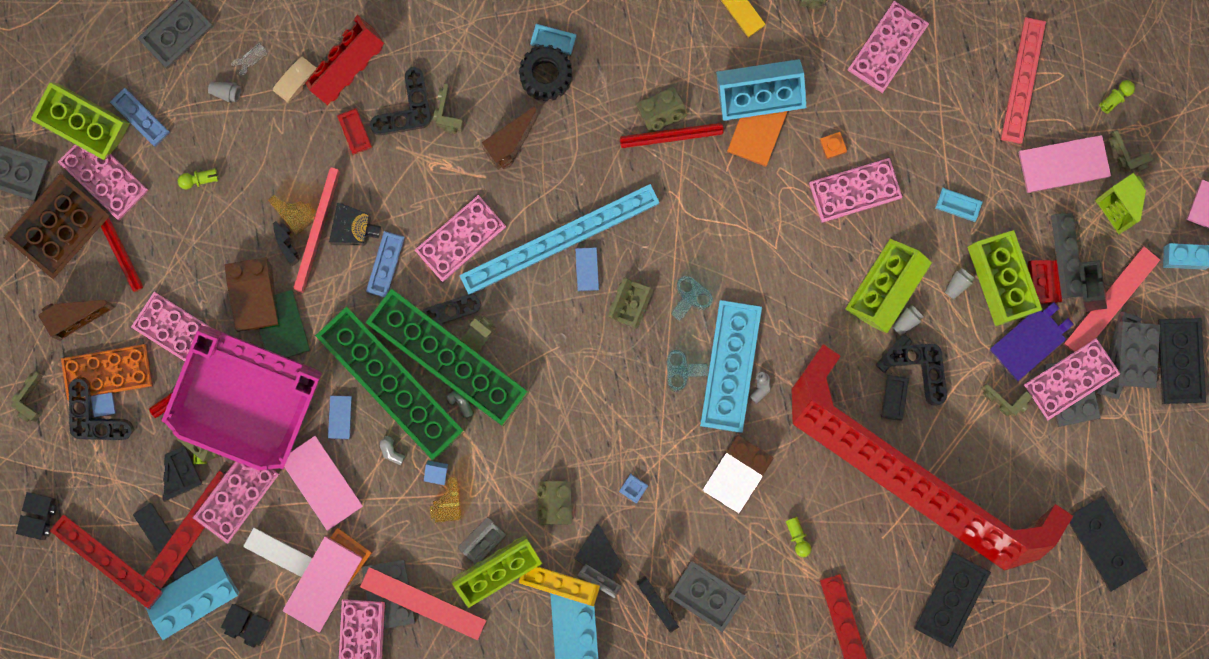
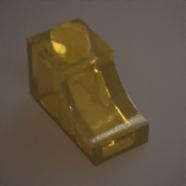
[268,195,316,235]
[430,477,462,523]

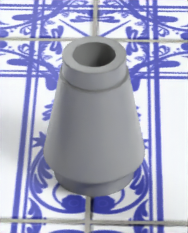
[208,82,241,103]
[944,268,974,300]
[893,305,924,336]

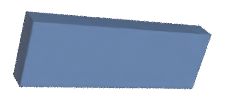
[110,88,170,147]
[366,231,405,297]

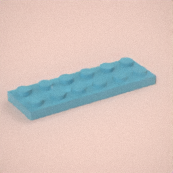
[700,300,762,433]

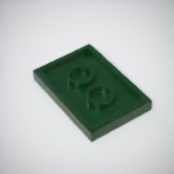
[259,290,311,358]

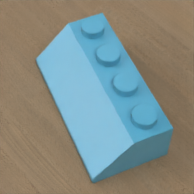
[716,59,806,121]
[145,556,239,640]
[550,593,598,659]

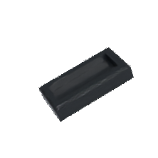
[881,375,909,421]

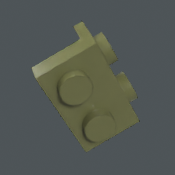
[636,86,687,132]
[609,277,653,329]
[537,481,572,525]

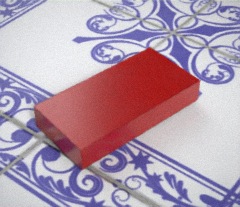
[337,108,372,155]

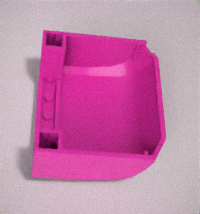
[162,326,322,471]

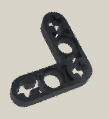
[370,67,431,135]
[423,294,481,327]
[882,344,947,406]
[69,376,134,440]
[635,576,679,633]

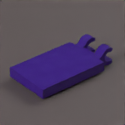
[989,302,1074,381]

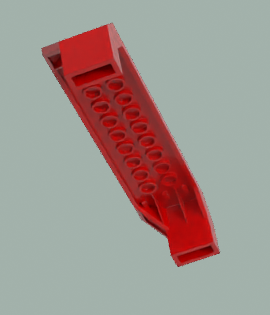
[792,344,1073,571]

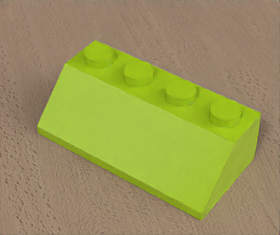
[30,82,130,160]
[1095,173,1146,235]
[967,230,1042,327]
[845,239,932,333]
[451,535,542,608]

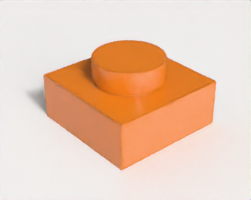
[820,132,847,159]

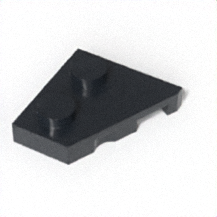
[575,524,622,580]

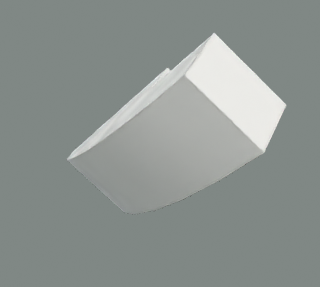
[243,528,312,577]

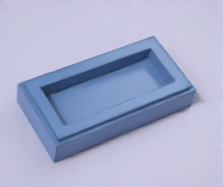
[575,248,599,292]
[328,396,352,439]

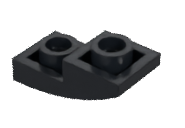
[273,221,299,266]

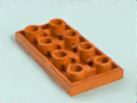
[727,111,787,167]
[61,344,153,401]

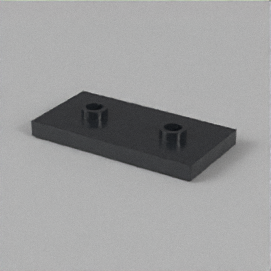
[1158,318,1206,404]
[1069,496,1148,592]
[913,552,991,649]

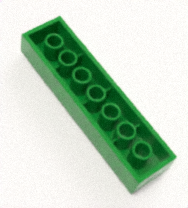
[366,289,529,426]
[315,306,465,461]

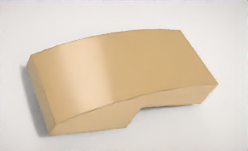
[273,57,316,103]

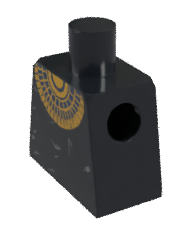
[329,203,381,246]

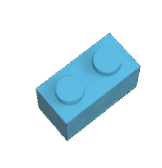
[1163,243,1209,270]

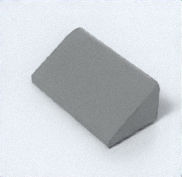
[458,517,506,565]
[578,564,622,598]

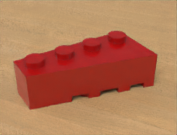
[305,14,385,105]

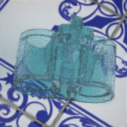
[671,276,713,321]
[666,350,708,392]

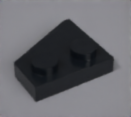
[162,446,203,502]

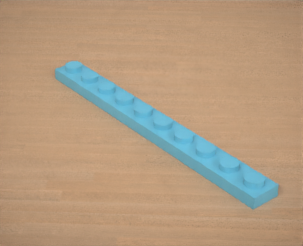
[459,184,660,295]

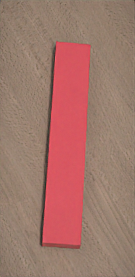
[1001,17,1046,144]
[294,167,340,293]
[1063,247,1160,352]
[360,567,486,640]

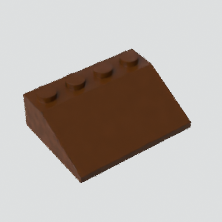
[4,173,110,280]

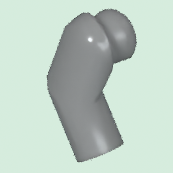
[750,372,771,404]
[446,390,473,418]
[380,436,405,465]

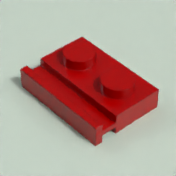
[1028,260,1062,303]

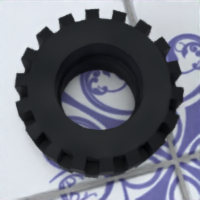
[519,45,572,101]

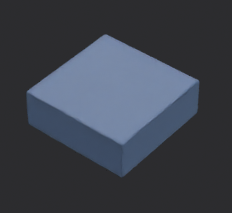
[91,393,116,418]
[424,460,448,485]
[619,474,648,504]

